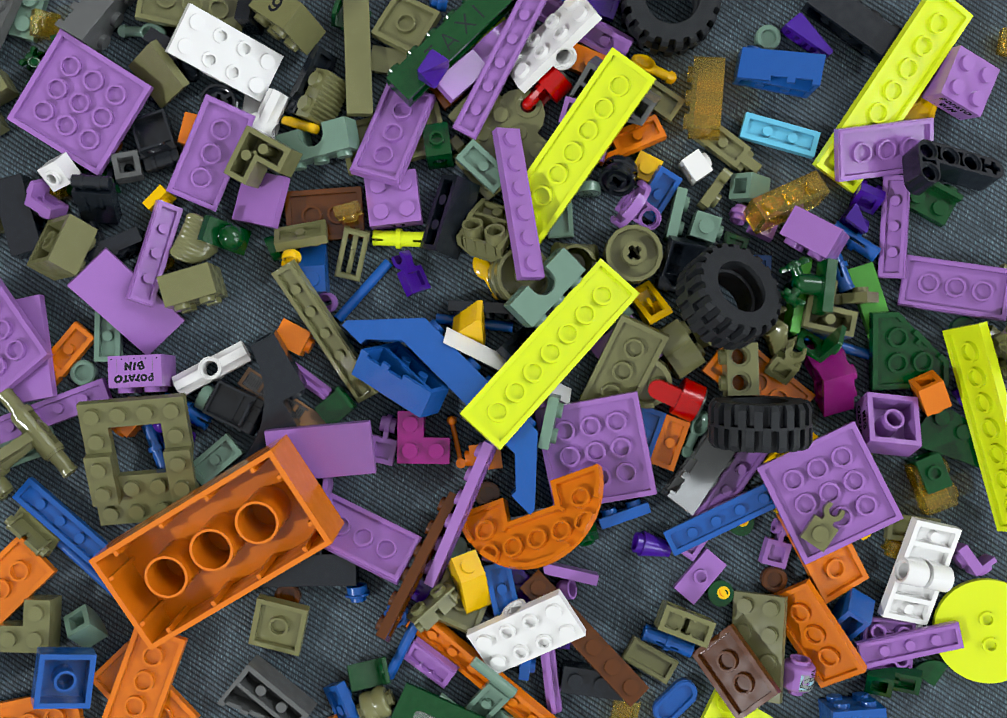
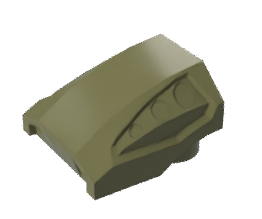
[456,198,510,262]

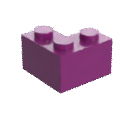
[804,344,857,417]
[397,410,451,464]

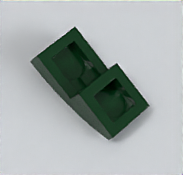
[864,667,923,698]

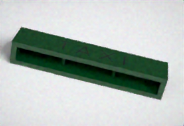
[386,0,517,107]

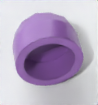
[319,293,338,313]
[555,579,577,600]

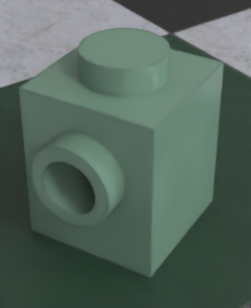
[685,210,724,246]

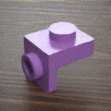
[24,178,69,219]
[952,542,997,576]

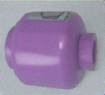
[783,654,816,696]

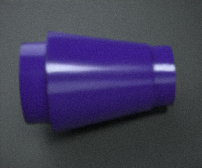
[631,531,671,557]

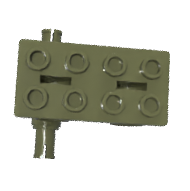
[0,388,78,502]

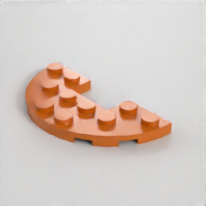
[462,464,604,570]

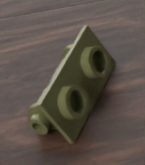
[4,506,60,558]
[406,581,460,633]

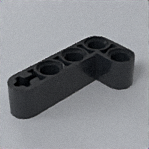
[902,139,1004,195]

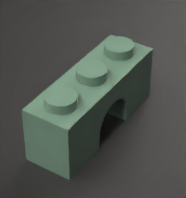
[275,116,360,171]
[503,247,586,327]

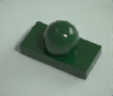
[197,215,252,256]

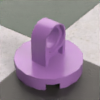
[610,180,661,230]

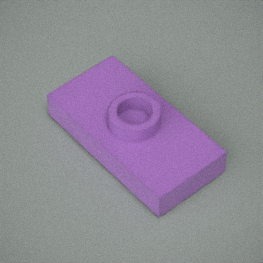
[673,547,727,605]
[404,636,459,689]

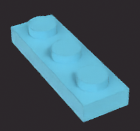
[738,112,821,159]

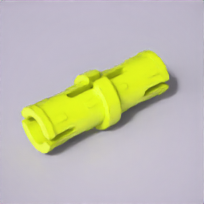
[372,228,424,249]

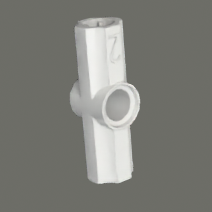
[252,88,290,138]
[171,341,253,396]

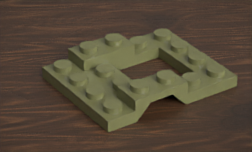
[76,393,200,526]

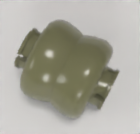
[356,685,396,718]

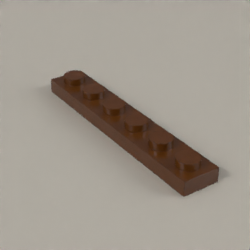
[375,491,457,643]
[519,569,649,707]

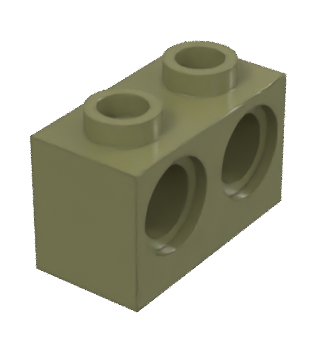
[718,342,760,396]
[654,599,716,648]

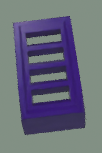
[780,12,833,60]

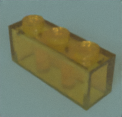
[683,56,726,140]
[743,170,830,234]

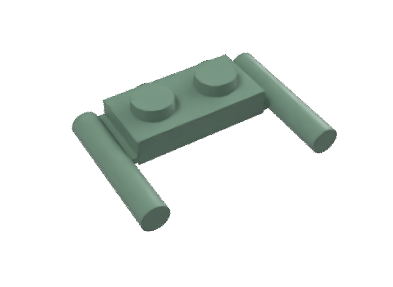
[439,656,518,718]

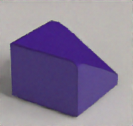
[417,49,449,89]
[838,203,869,234]

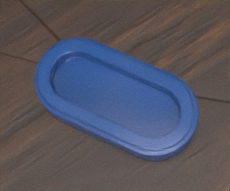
[652,678,698,718]

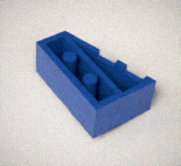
[732,46,826,99]
[352,341,450,418]

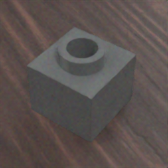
[111,150,145,185]

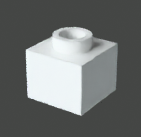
[678,149,713,186]
[37,152,81,192]

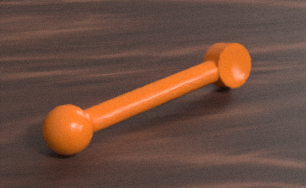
[447,415,466,468]

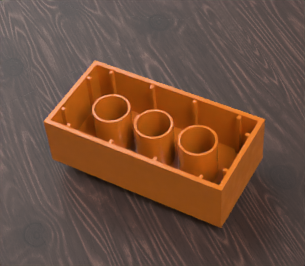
[89,434,345,651]

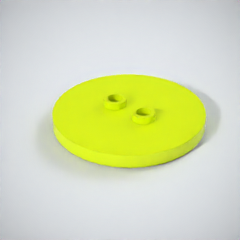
[932,578,1007,683]

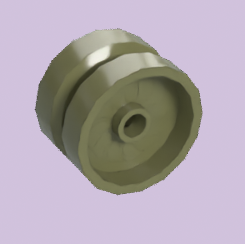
[602,224,663,285]
[488,249,548,303]

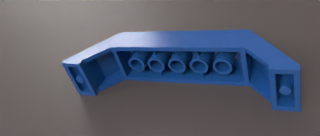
[342,318,538,514]

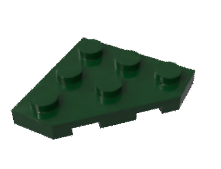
[869,311,949,390]

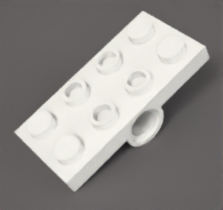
[510,0,602,93]
[165,3,284,102]
[877,516,962,626]
[466,589,586,673]

